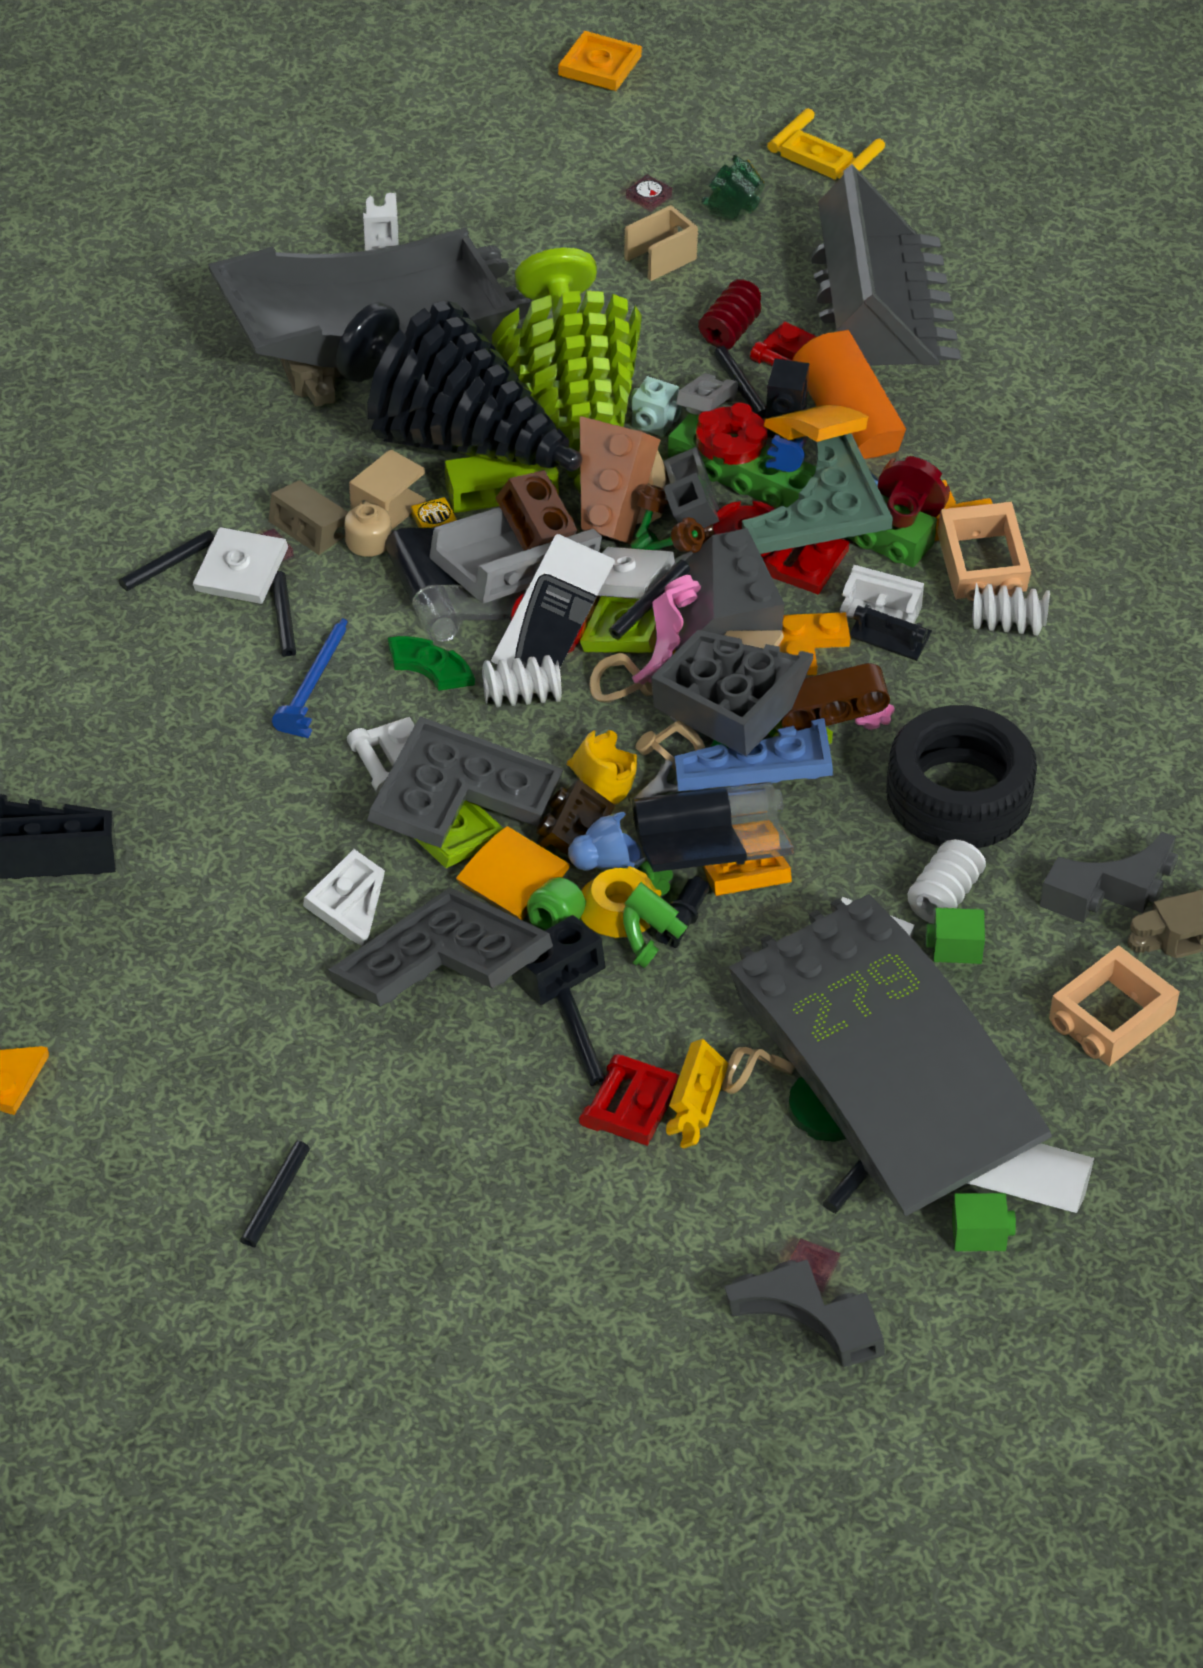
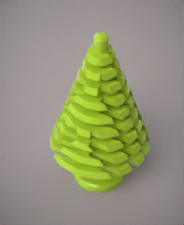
[492,247,642,494]

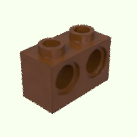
[495,470,577,551]

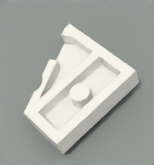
[303,849,385,946]

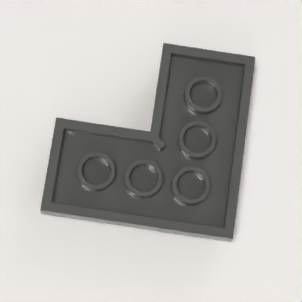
[367,716,563,848]
[328,887,553,1007]

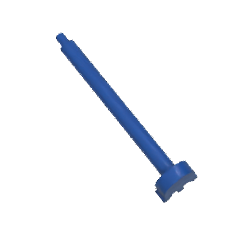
[766,406,817,472]
[272,618,348,738]

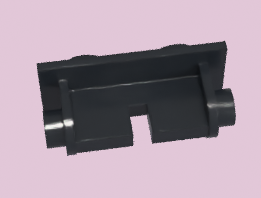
[850,604,932,661]

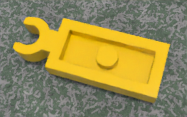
[666,1039,729,1149]

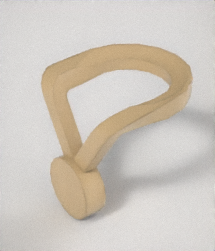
[589,653,653,703]
[635,721,705,771]
[721,1047,795,1094]

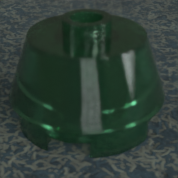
[701,154,765,222]

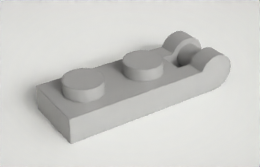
[676,373,738,415]

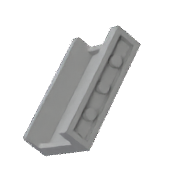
[429,507,602,603]

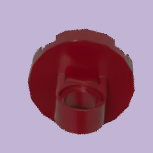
[877,456,950,528]

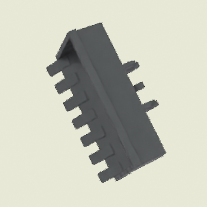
[811,164,961,365]

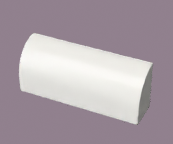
[968,1143,1094,1213]

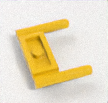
[767,108,885,180]

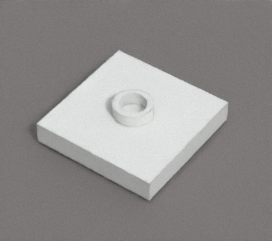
[193,527,288,604]
[598,547,675,599]

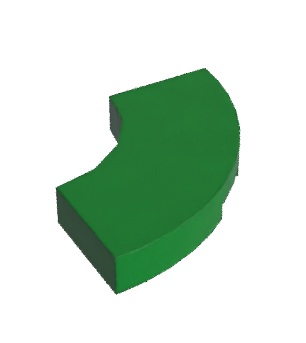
[387,636,475,691]

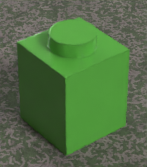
[926,908,985,964]
[951,1193,1016,1251]

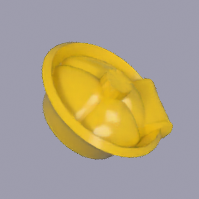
[581,866,662,938]

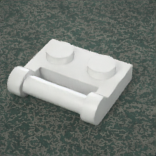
[347,717,415,794]

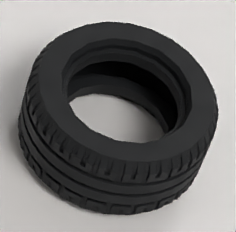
[886,705,1037,849]

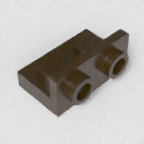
[536,779,615,857]

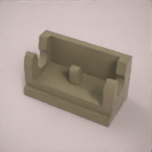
[268,480,348,555]

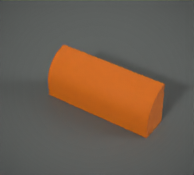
[792,330,906,459]

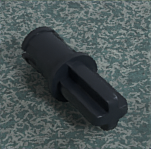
[655,876,709,948]

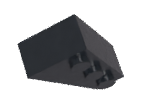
[0,794,117,879]

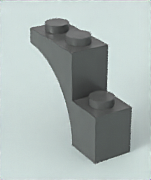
[663,447,720,528]
[1040,831,1178,923]
[724,1259,885,1367]

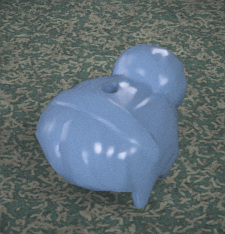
[568,812,645,871]

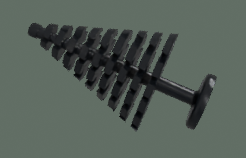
[336,301,582,472]

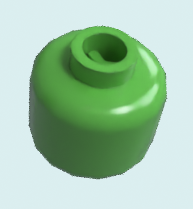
[527,877,586,931]

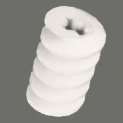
[972,583,1050,636]
[482,655,562,707]
[907,839,986,924]

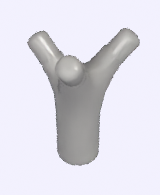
[634,760,680,799]

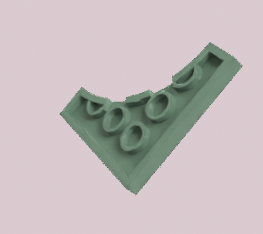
[742,433,893,554]

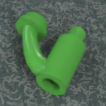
[623,882,688,968]

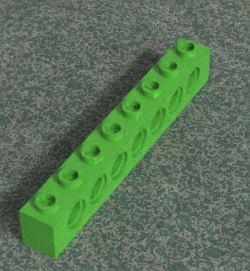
[668,413,937,568]

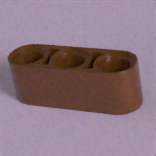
[781,663,890,731]

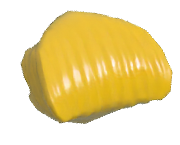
[566,730,637,805]

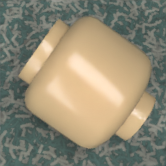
[344,504,392,557]

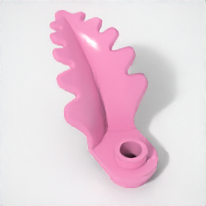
[632,575,701,684]

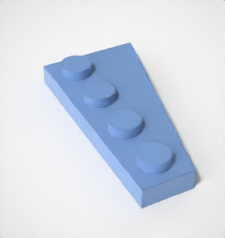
[675,718,833,791]

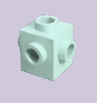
[629,376,682,437]

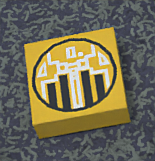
[411,497,457,528]

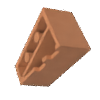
[580,416,660,544]

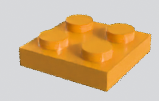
[558,30,642,91]

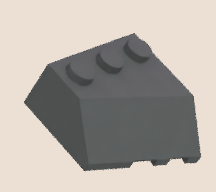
[676,528,785,651]
[651,630,813,756]

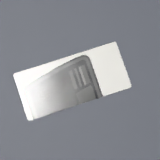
[491,534,615,669]

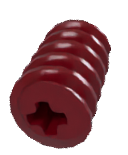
[698,279,762,350]

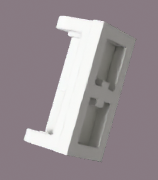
[363,193,399,251]
[840,565,924,624]

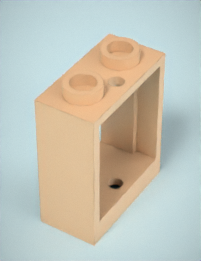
[937,502,1031,601]
[1049,945,1180,1067]

